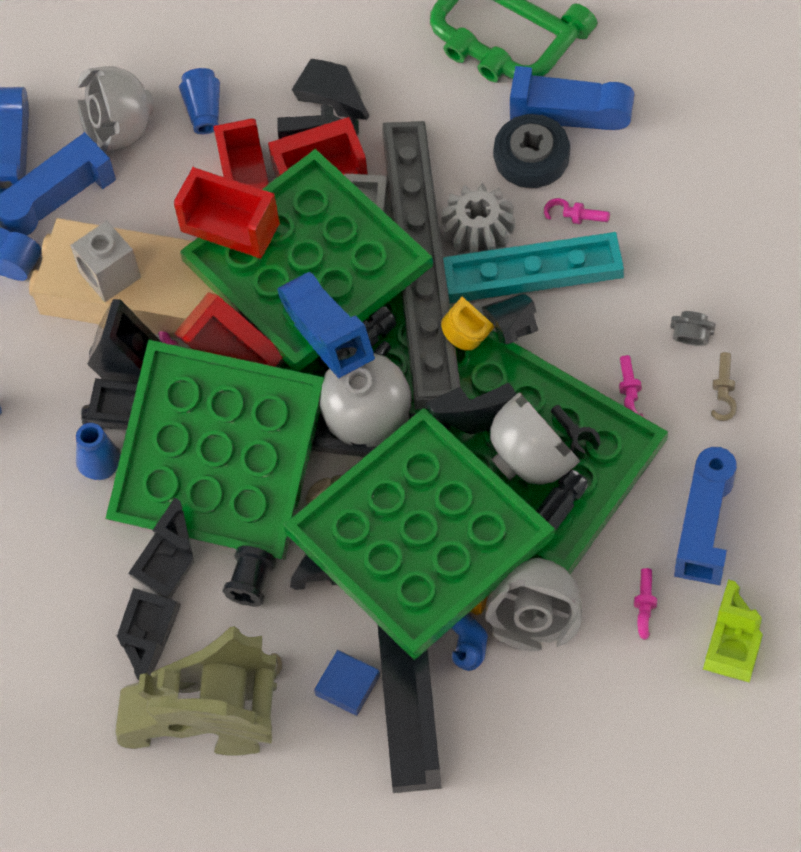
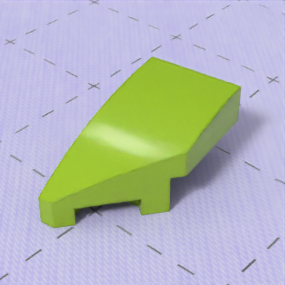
[703,579,763,683]

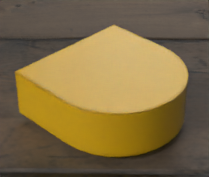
[441,297,496,350]

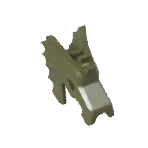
[115,626,277,756]

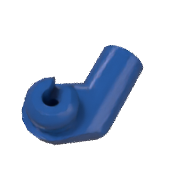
[452,613,488,671]

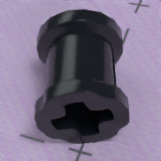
[222,546,276,607]

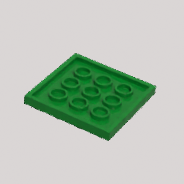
[180,149,433,372]
[105,340,325,560]
[284,408,555,660]

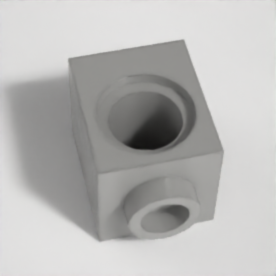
[70,221,141,302]

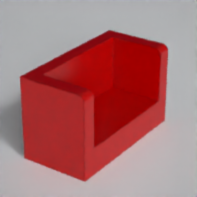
[268,117,368,178]
[213,118,269,189]
[174,167,280,259]
[174,292,283,367]

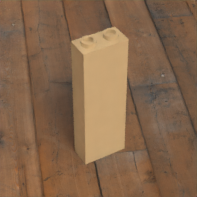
[29,218,217,339]

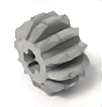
[441,182,515,254]

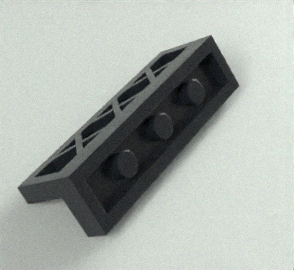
[377,624,442,793]

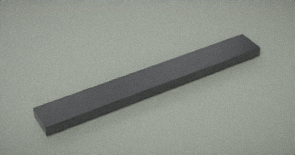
[382,121,460,410]

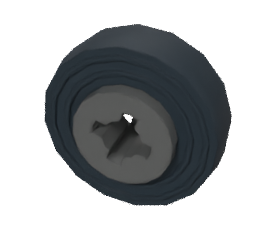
[493,114,570,188]

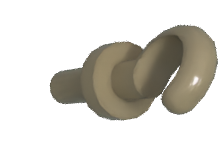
[711,352,737,421]

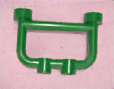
[430,0,598,82]

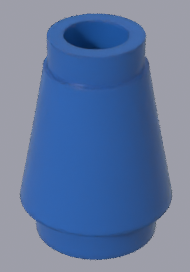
[179,68,220,135]
[76,423,121,480]

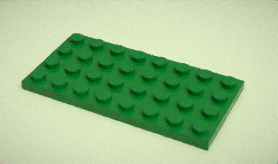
[280,292,668,574]

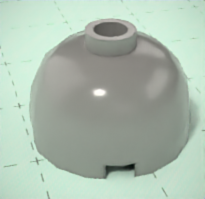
[78,66,154,153]
[320,353,412,447]
[490,392,580,485]
[485,558,582,651]

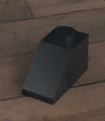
[87,299,163,383]

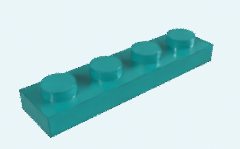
[443,232,624,304]

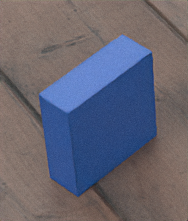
[314,650,380,716]

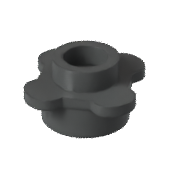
[670,311,716,346]

